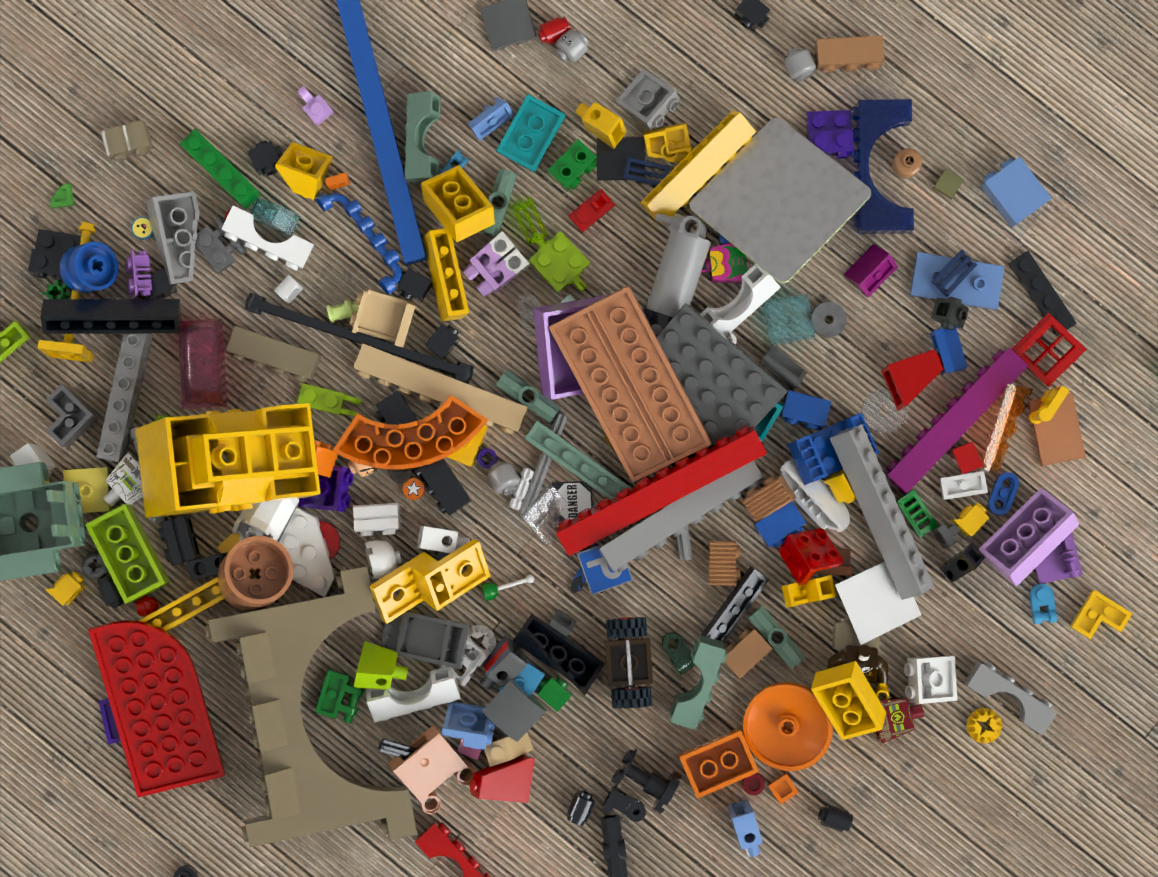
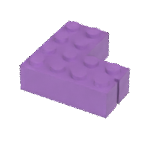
[533,294,610,400]

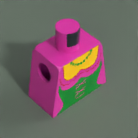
[701,243,747,284]

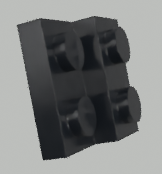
[28,229,81,282]

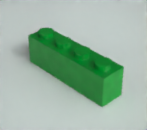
[180,129,261,210]

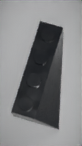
[513,613,605,696]

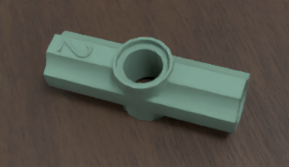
[479,169,517,237]
[496,370,561,423]
[748,605,806,669]

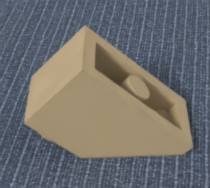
[485,732,533,767]

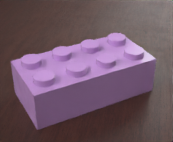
[978,488,1079,586]

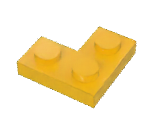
[1070,590,1133,639]

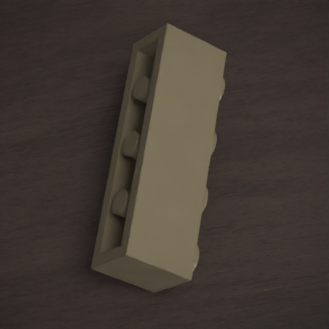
[226,326,321,383]

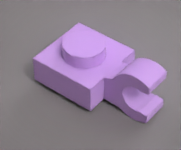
[297,86,334,126]

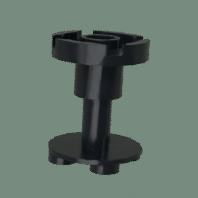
[611,748,682,814]

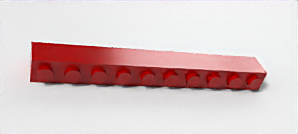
[556,426,767,556]

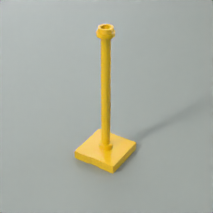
[38,222,95,363]

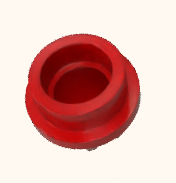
[136,596,159,617]

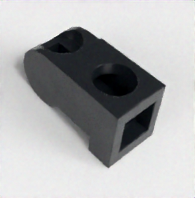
[939,543,985,583]
[186,552,228,581]
[602,787,646,822]

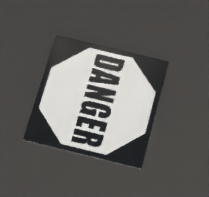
[552,481,593,522]

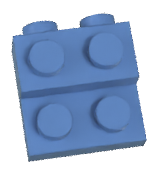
[442,702,495,750]

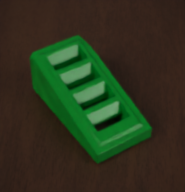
[896,489,938,538]

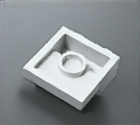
[904,656,957,704]

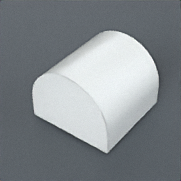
[274,275,303,304]

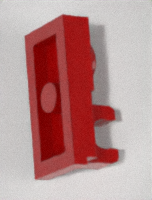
[568,188,616,233]

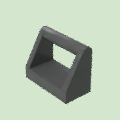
[759,345,807,390]

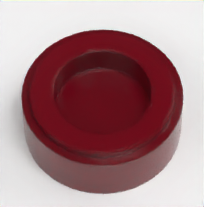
[742,773,765,795]

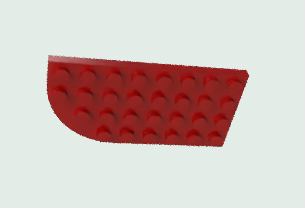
[88,620,226,798]

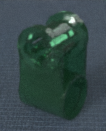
[661,632,696,675]

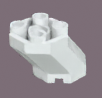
[232,499,299,541]

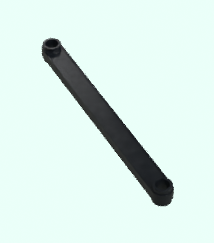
[244,293,474,384]

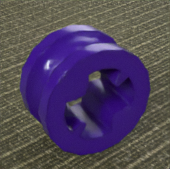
[477,449,498,469]

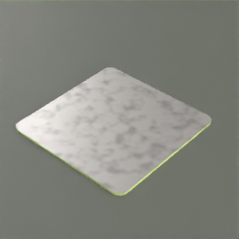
[690,118,871,283]

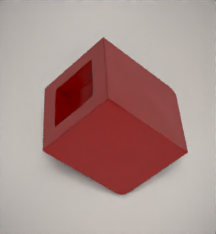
[948,442,983,474]

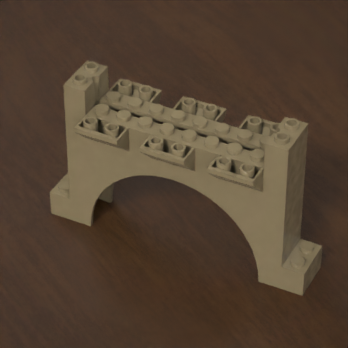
[205,566,417,847]

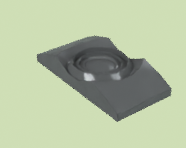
[380,611,470,669]

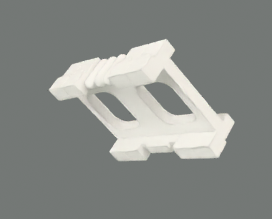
[440,637,489,686]

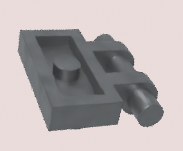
[195,216,248,274]

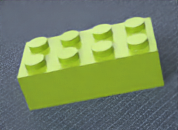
[85,504,171,604]

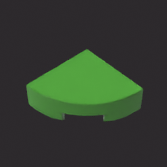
[50,183,74,209]

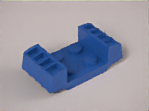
[787,413,879,485]

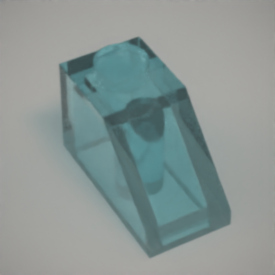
[251,198,300,236]

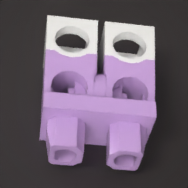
[463,231,530,297]

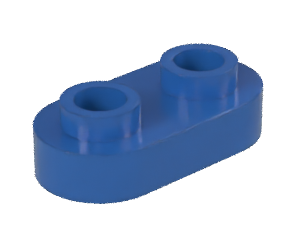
[987,472,1019,515]

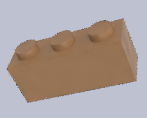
[815,35,885,73]

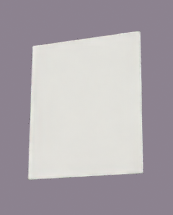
[835,562,921,645]

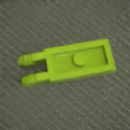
[297,383,362,417]

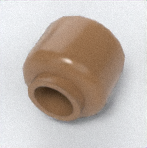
[892,148,922,179]

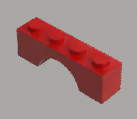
[415,820,492,877]

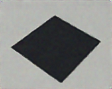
[597,137,645,181]

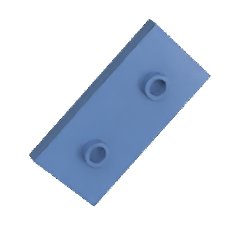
[910,252,1005,310]

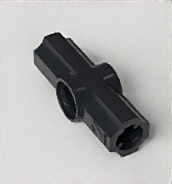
[600,815,628,877]

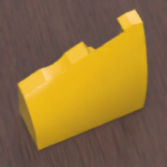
[643,122,692,163]

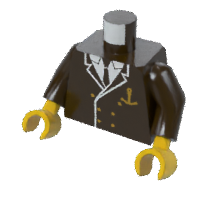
[826,645,889,700]

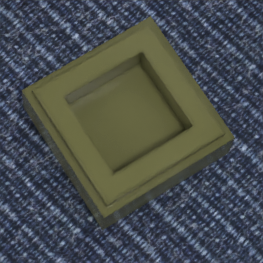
[933,169,964,200]

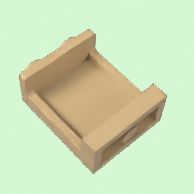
[349,287,416,348]

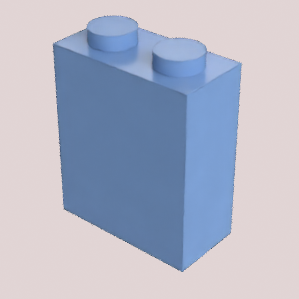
[980,157,1052,228]

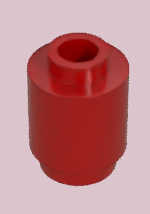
[537,16,571,46]

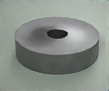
[810,302,847,338]

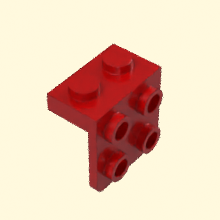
[778,528,843,586]

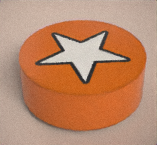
[402,478,425,500]

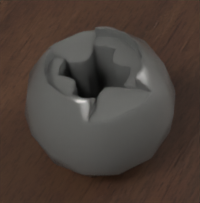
[82,551,109,579]

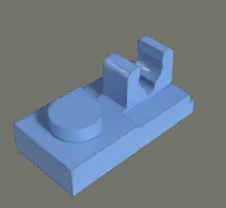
[468,97,514,141]

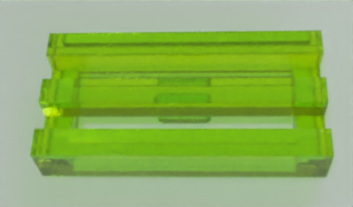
[511,197,548,245]

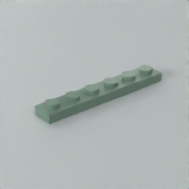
[524,420,632,499]

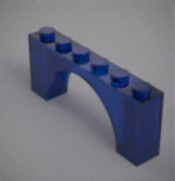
[852,99,914,234]

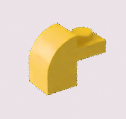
[781,575,836,608]

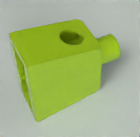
[354,641,409,690]

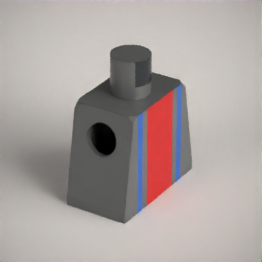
[480,635,528,690]

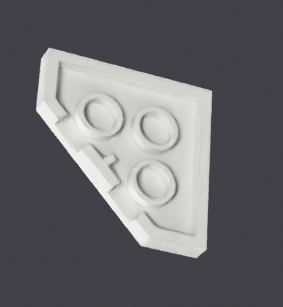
[279,507,336,597]

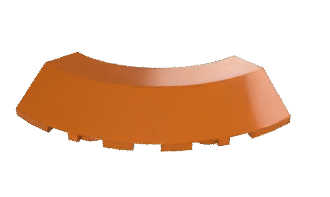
[332,395,488,469]

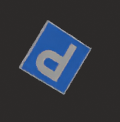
[577,543,633,595]

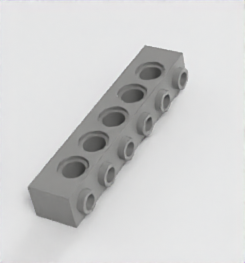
[96,333,153,462]

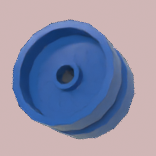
[60,241,118,293]

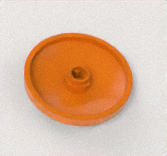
[743,682,833,771]

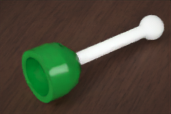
[481,575,534,601]

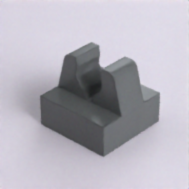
[931,523,961,549]
[548,609,577,637]

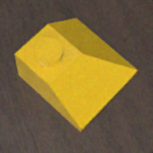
[276,142,333,200]

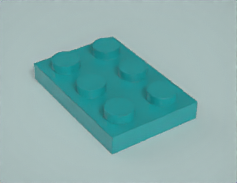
[496,94,566,173]

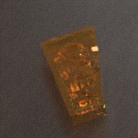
[981,384,1033,472]

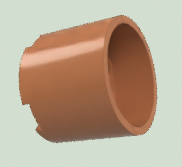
[218,536,293,611]

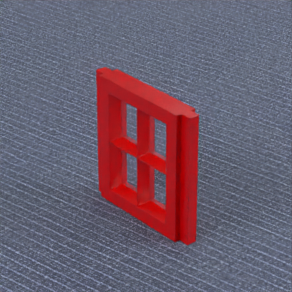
[1011,313,1087,387]

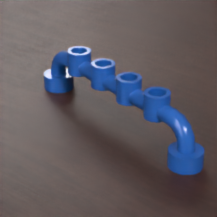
[315,192,402,295]

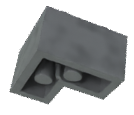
[46,384,100,448]

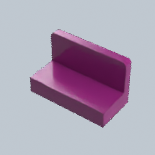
[844,244,898,298]

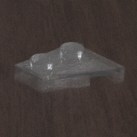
[520,485,566,546]

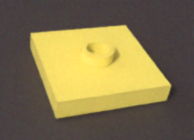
[63,467,111,513]

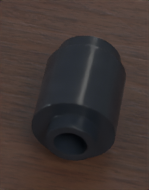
[97,575,124,609]
[567,790,595,826]
[818,804,853,832]

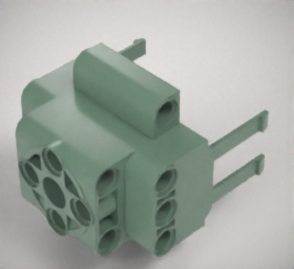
[0,462,86,581]

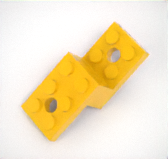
[369,539,491,624]

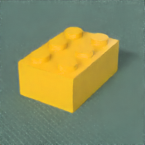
[421,165,495,242]
[811,661,886,740]

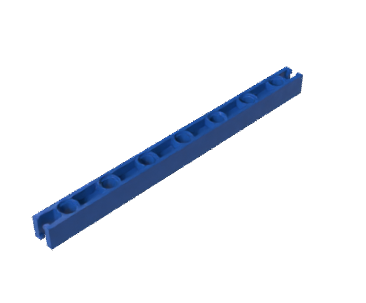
[336,0,427,266]

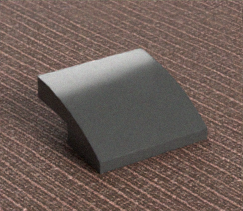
[480,0,537,51]
[482,679,547,742]

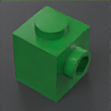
[537,676,572,712]

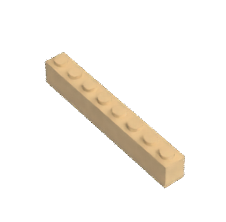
[353,344,528,435]

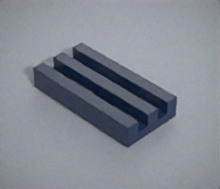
[623,157,670,187]
[931,250,977,297]

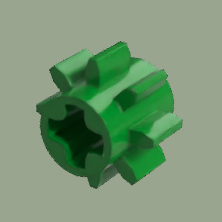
[43,280,71,299]

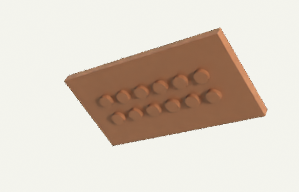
[549,285,712,483]

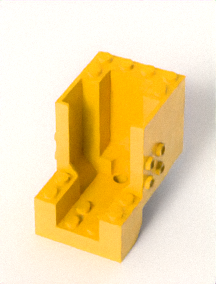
[135,403,320,518]

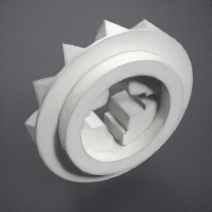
[464,625,496,660]

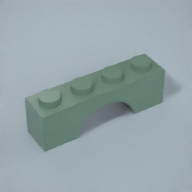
[404,91,441,185]
[668,634,727,730]

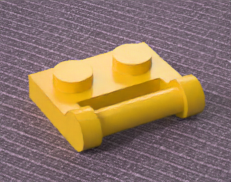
[1028,385,1070,424]

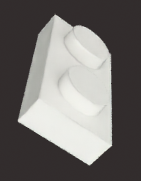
[939,471,988,500]

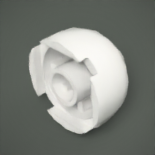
[365,540,402,583]

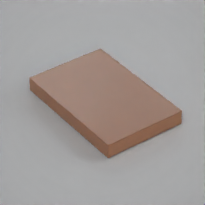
[1028,393,1086,466]

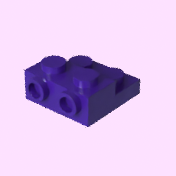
[806,110,854,159]
[298,466,353,512]

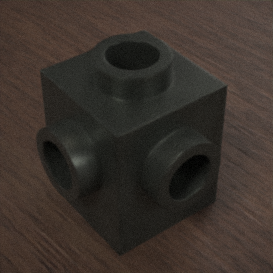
[931,297,969,330]

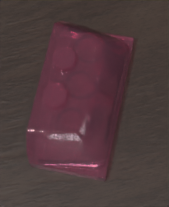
[178,319,227,409]

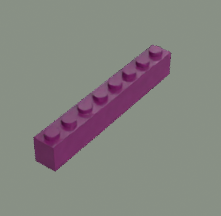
[885,348,1028,494]

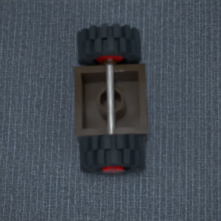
[605,617,653,709]

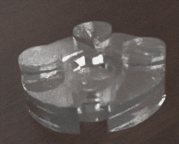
[861,389,906,433]

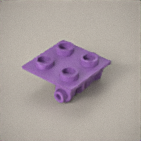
[125,250,152,299]
[1035,532,1083,584]

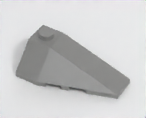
[146,191,200,285]

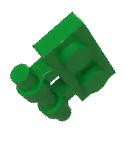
[315,669,364,723]

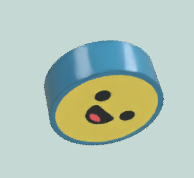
[131,217,154,240]

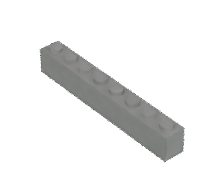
[830,424,934,600]
[598,461,763,573]

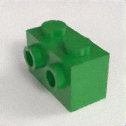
[548,139,597,192]

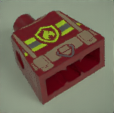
[876,697,924,743]

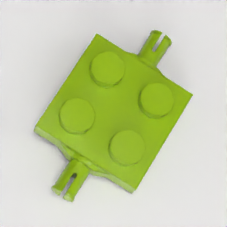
[528,231,590,293]

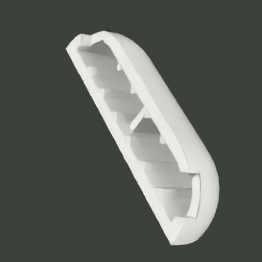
[780,459,850,532]

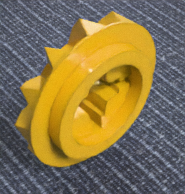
[966,708,1003,744]

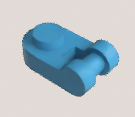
[1030,584,1057,624]

